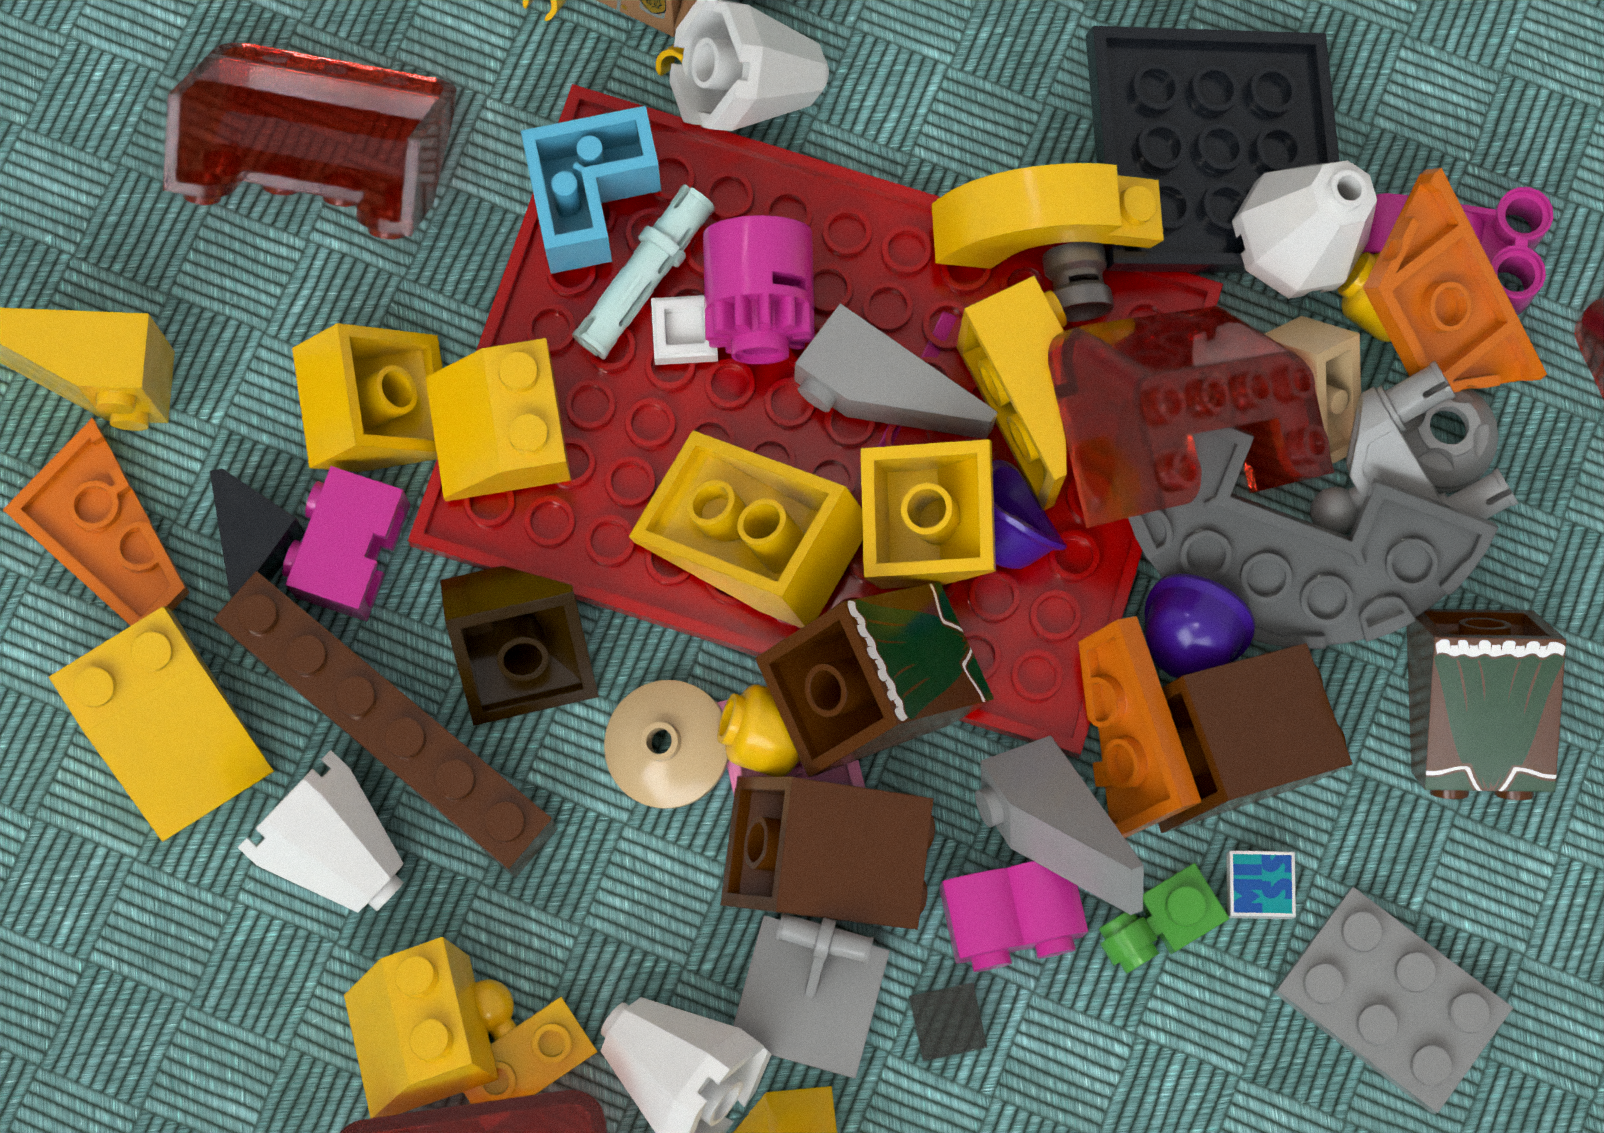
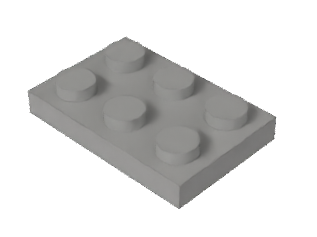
[1273,887,1513,1114]

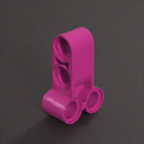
[1362,187,1554,315]

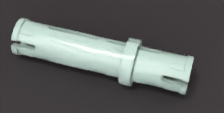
[572,184,715,359]

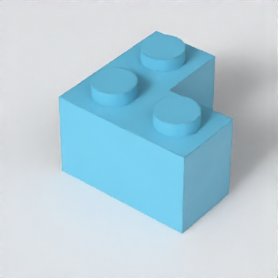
[520,106,661,274]

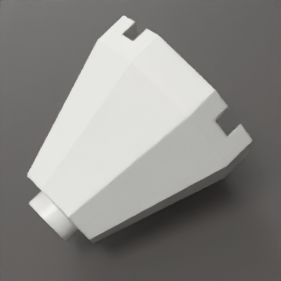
[669,0,829,131]
[1232,160,1377,299]
[238,750,404,913]
[601,997,771,1133]

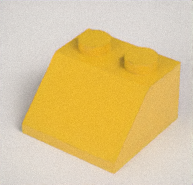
[292,323,443,472]
[425,338,571,501]
[861,439,996,589]
[344,937,499,1122]

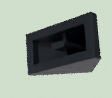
[210,469,306,597]

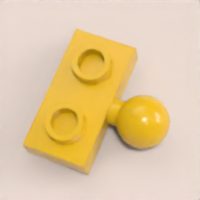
[463,979,597,1127]

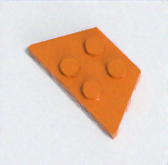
[1363,168,1547,392]

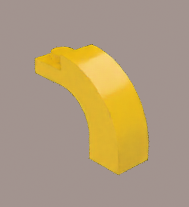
[932,163,1164,269]

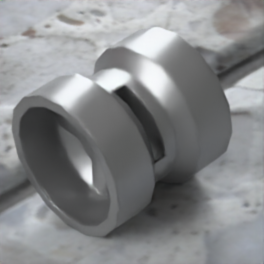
[1042,242,1114,322]

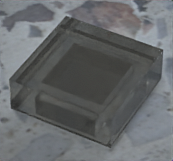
[908,983,988,1062]

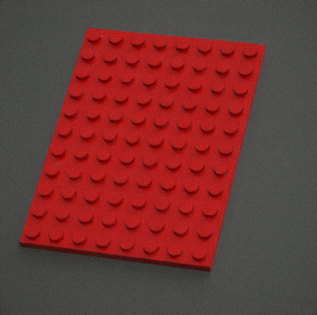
[407,84,1223,758]

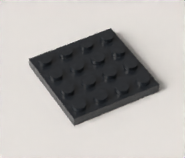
[1086,26,1340,273]

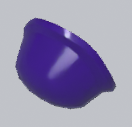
[992,460,1068,569]
[1144,574,1255,679]

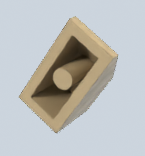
[1259,316,1361,470]

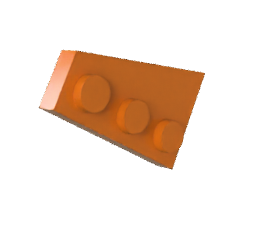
[3,418,190,626]
[1078,616,1202,838]

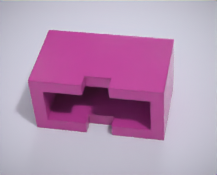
[282,466,411,622]

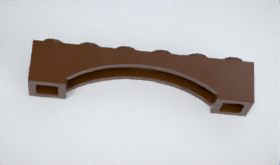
[213,571,558,878]

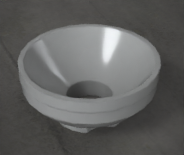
[1403,388,1499,494]

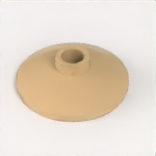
[604,680,729,809]

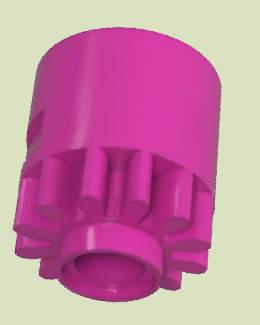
[703,215,815,364]

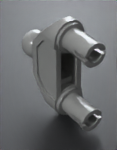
[1310,361,1519,534]

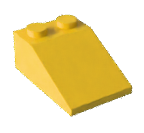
[956,276,1067,511]
[0,307,175,431]
[629,430,863,628]
[49,606,275,842]

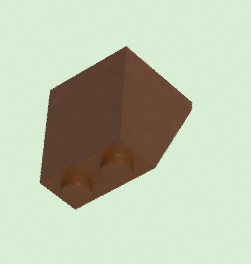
[1158,643,1353,833]
[720,776,935,930]

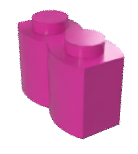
[939,861,1088,972]

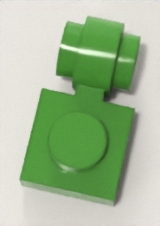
[1099,863,1230,974]

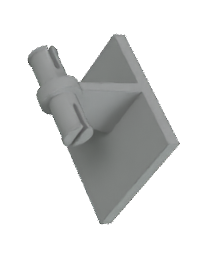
[733,913,890,1079]

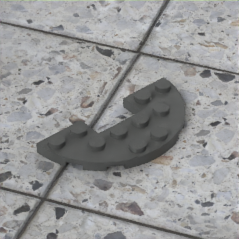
[1119,388,1499,649]

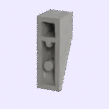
[795,303,998,439]
[975,735,1144,915]

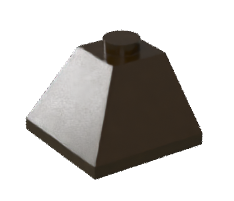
[440,566,599,726]

